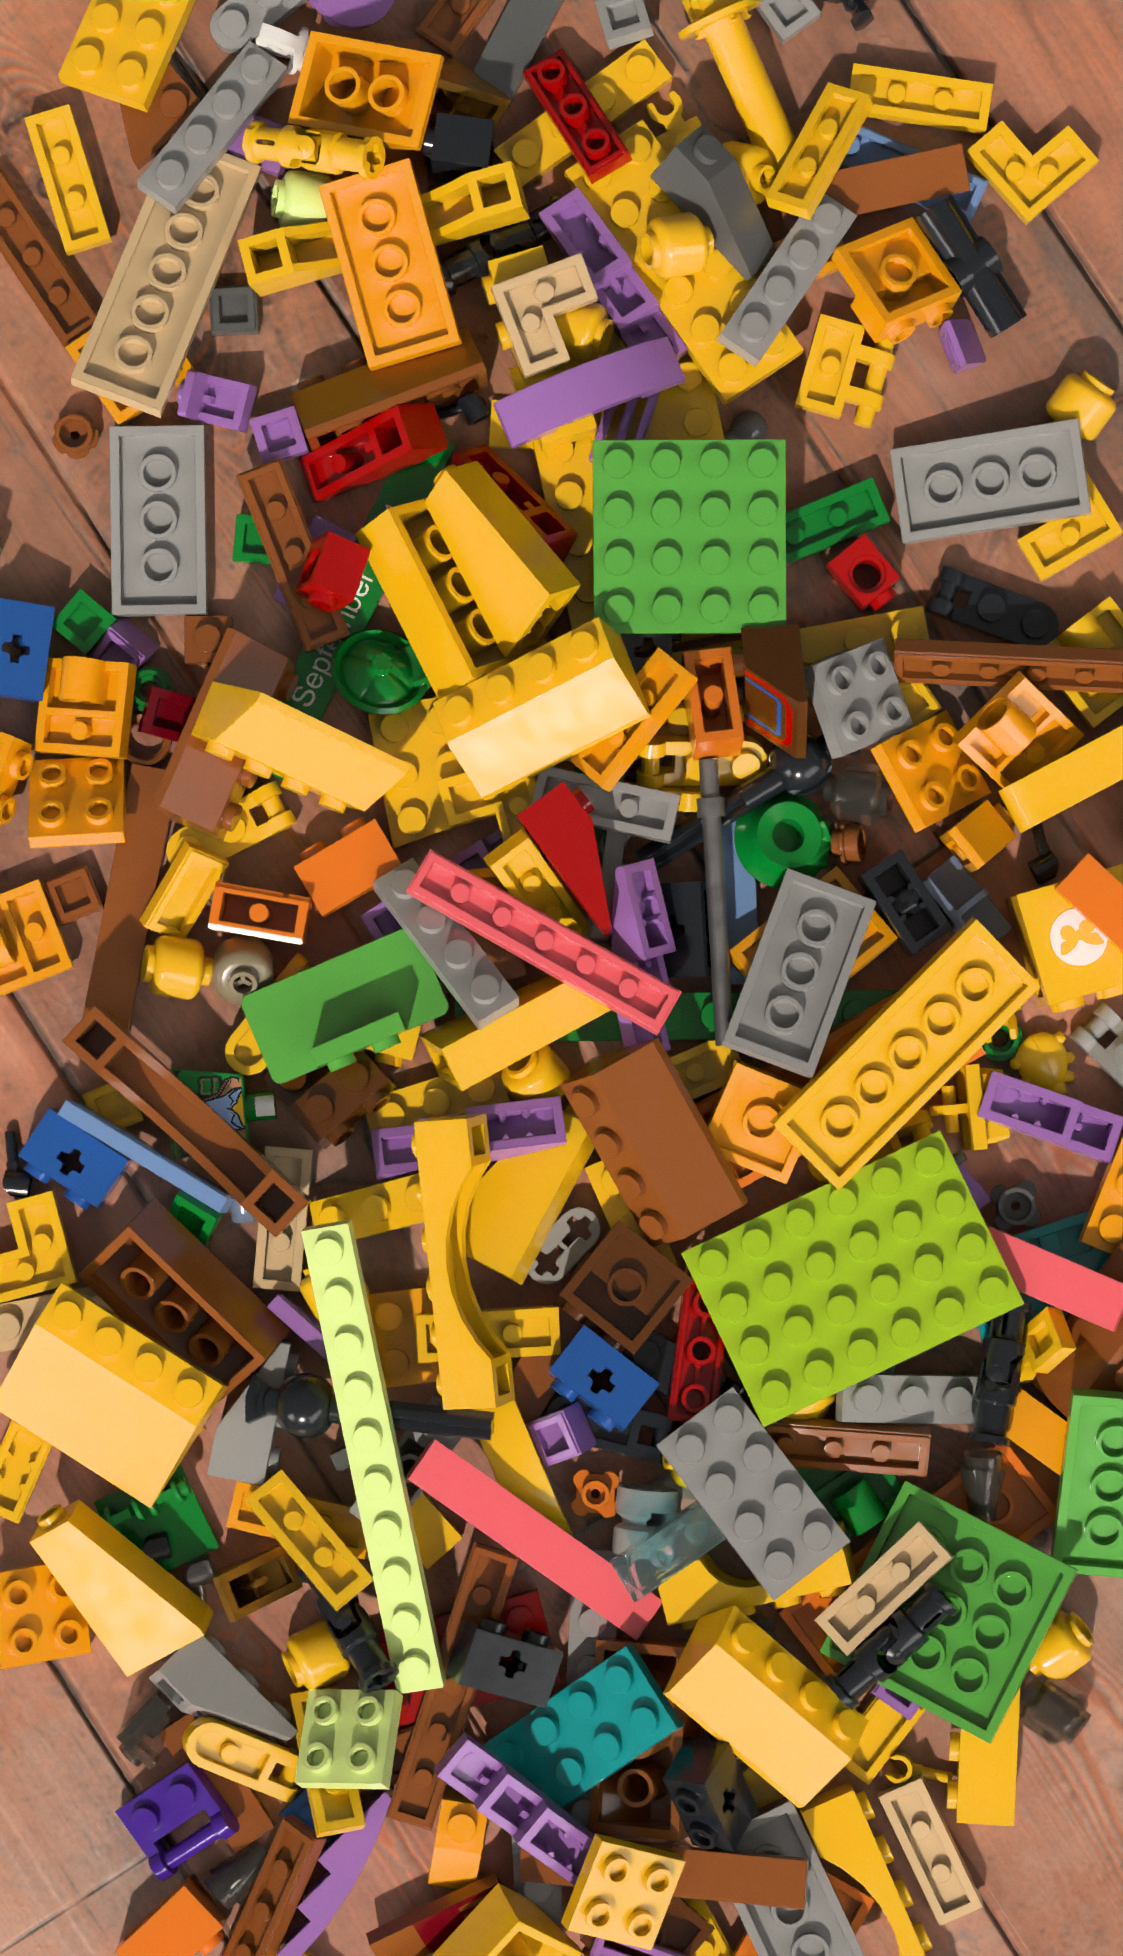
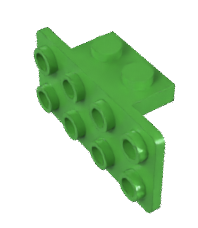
[241,929,449,1084]

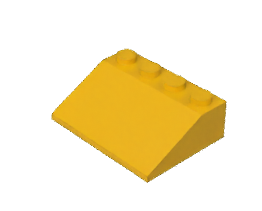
[0,1283,229,1508]

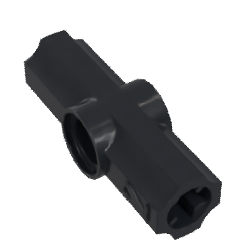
[915,194,1027,338]

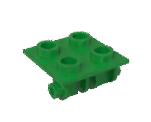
[94,1463,220,1571]

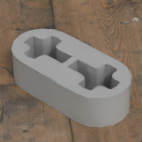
[529,1206,601,1284]

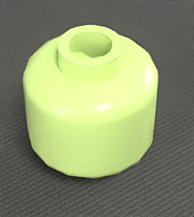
[270,170,332,227]

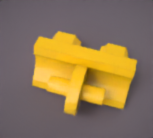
[929,1064,1010,1150]

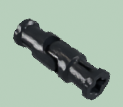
[438,194,560,297]
[967,1302,1032,1447]
[297,1569,399,1693]
[824,1580,959,1710]

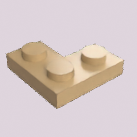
[491,253,598,379]

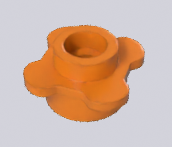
[571,1469,620,1518]

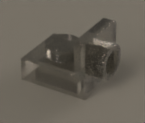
[116,1689,172,1770]

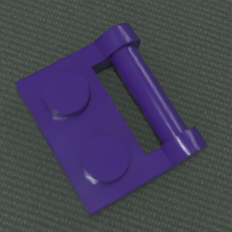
[115,1759,240,1881]

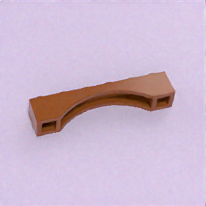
[62,1005,312,1237]

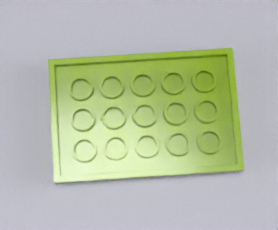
[681,1131,1025,1427]

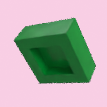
[232,514,271,566]
[52,589,118,657]
[169,1190,223,1247]

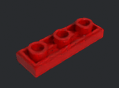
[522,48,632,185]
[666,1278,725,1422]

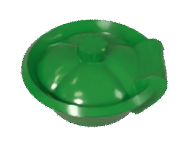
[330,629,431,715]
[734,790,834,888]

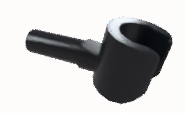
[436,393,491,426]
[1027,822,1059,885]
[3,1131,33,1198]
[143,1532,173,1564]

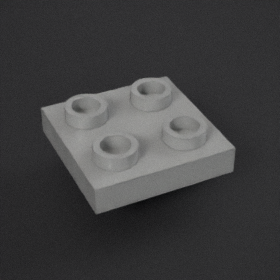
[804,638,914,759]

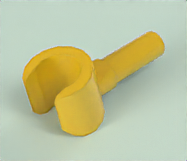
[886,1752,953,1784]

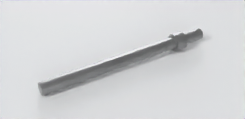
[696,759,733,1046]

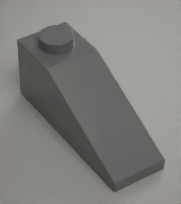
[650,124,777,281]

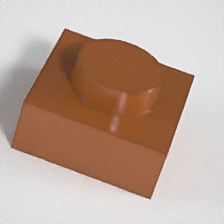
[184,616,233,665]

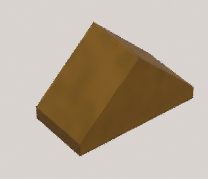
[428,58,511,127]
[212,1545,303,1623]

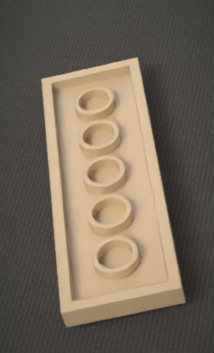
[71,133,261,418]

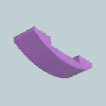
[493,336,686,449]

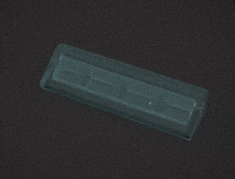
[610,1500,726,1602]

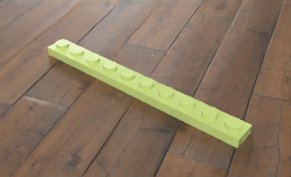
[301,1219,446,1694]

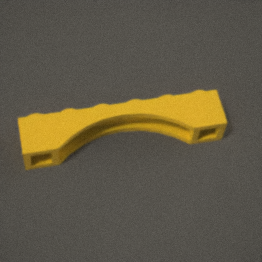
[237,161,530,297]
[411,1113,515,1410]
[800,1781,933,1956]

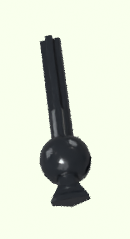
[635,732,861,870]
[245,1373,495,1441]

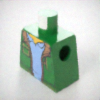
[170,1069,277,1160]

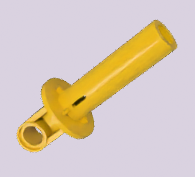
[678,0,796,176]

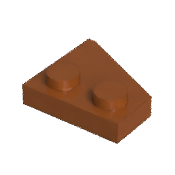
[120,63,201,170]

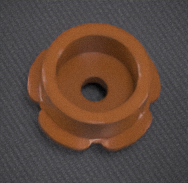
[52,412,99,459]
[831,819,867,866]

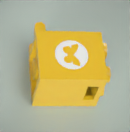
[1005,864,1123,1013]

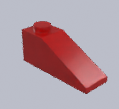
[299,403,449,503]
[451,444,578,563]
[517,781,613,937]

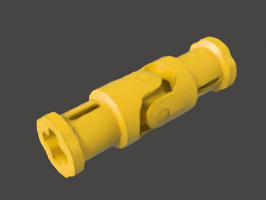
[242,120,385,180]

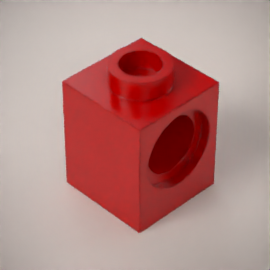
[295,531,371,612]
[825,533,901,613]

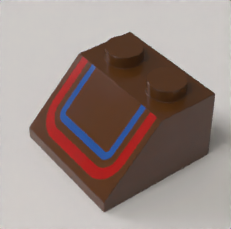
[732,624,808,759]

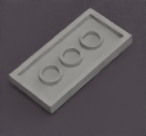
[890,418,1092,545]
[109,425,208,617]
[722,868,877,1079]
[656,1387,851,1601]
[712,1800,864,1956]

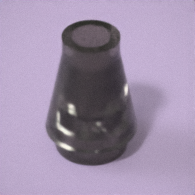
[959,1449,1007,1522]
[203,1839,268,1910]

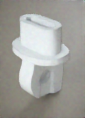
[256,23,309,75]

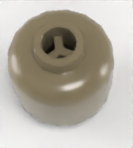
[212,935,274,1005]

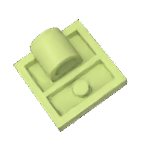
[294,1689,403,1790]

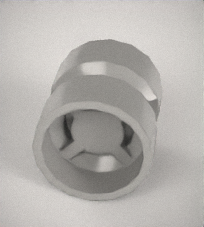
[611,1484,678,1559]

